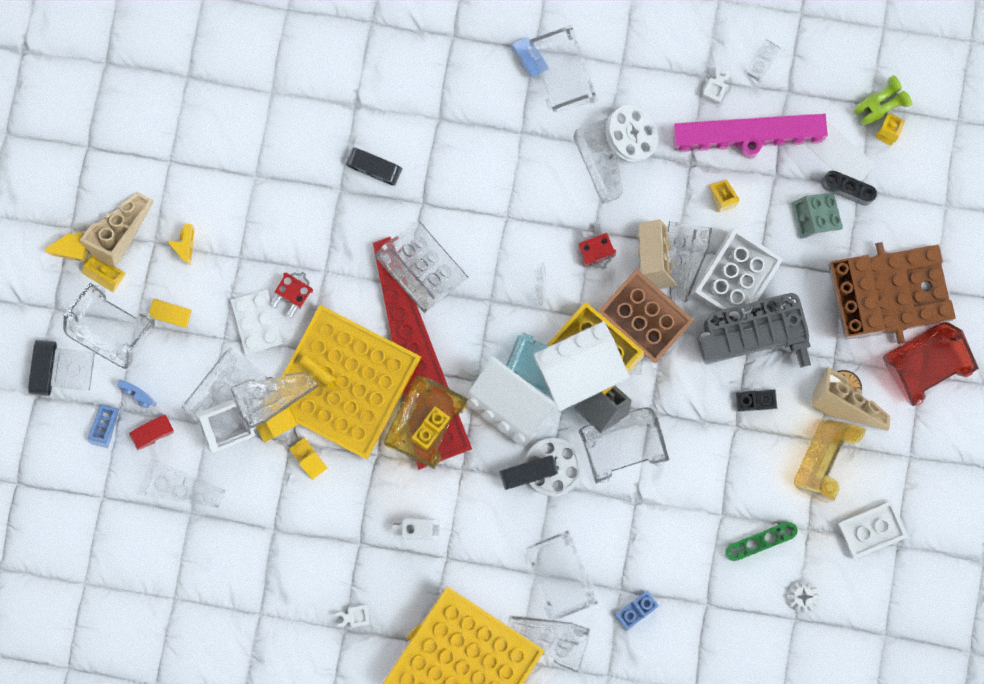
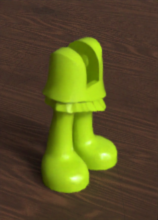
[853,75,913,126]

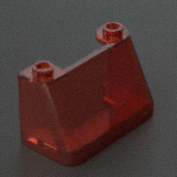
[882,322,979,407]

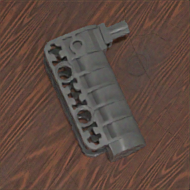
[697,293,811,368]

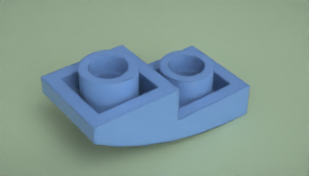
[512,37,548,78]
[117,380,157,408]
[614,590,659,631]

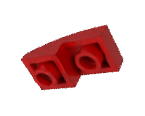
[129,414,174,451]

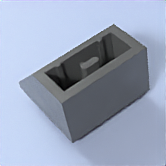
[574,386,632,433]

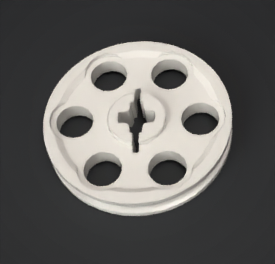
[606,105,658,162]
[525,438,582,496]

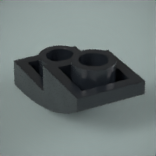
[736,389,778,412]

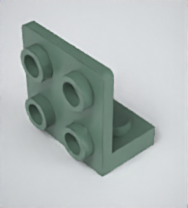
[791,193,843,239]

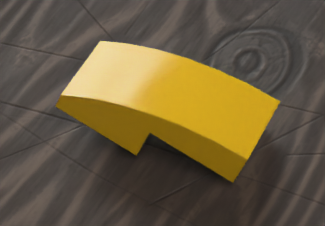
[148,298,192,328]
[411,407,451,451]

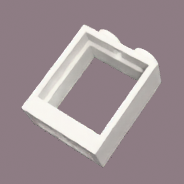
[195,397,256,453]

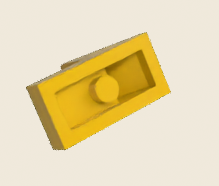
[875,112,905,146]
[167,223,195,265]
[256,408,298,443]
[289,437,328,480]

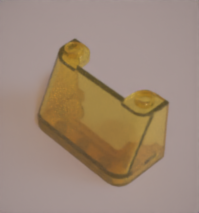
[384,376,468,469]
[794,419,867,503]

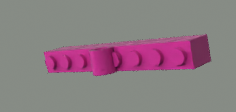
[673,113,828,159]

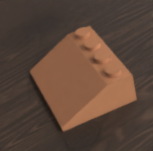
[598,269,694,363]

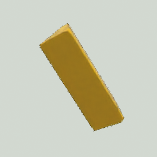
[82,255,126,292]

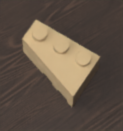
[637,219,677,289]

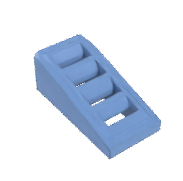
[88,404,119,448]

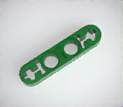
[725,522,798,561]

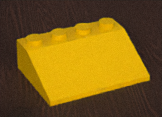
[547,302,645,395]

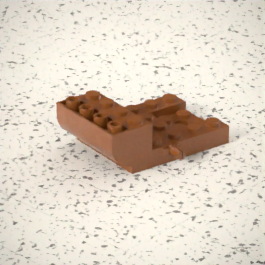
[828,242,956,344]

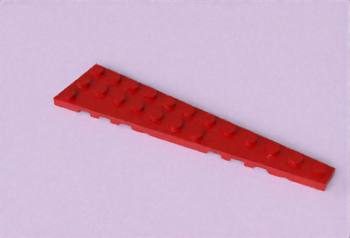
[373,236,472,470]

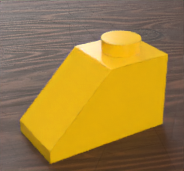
[45,232,89,262]

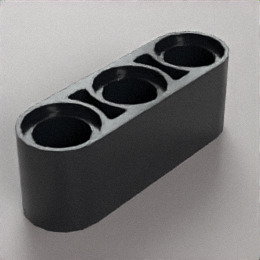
[345,147,403,186]
[821,170,877,206]
[28,340,57,396]
[499,455,558,490]

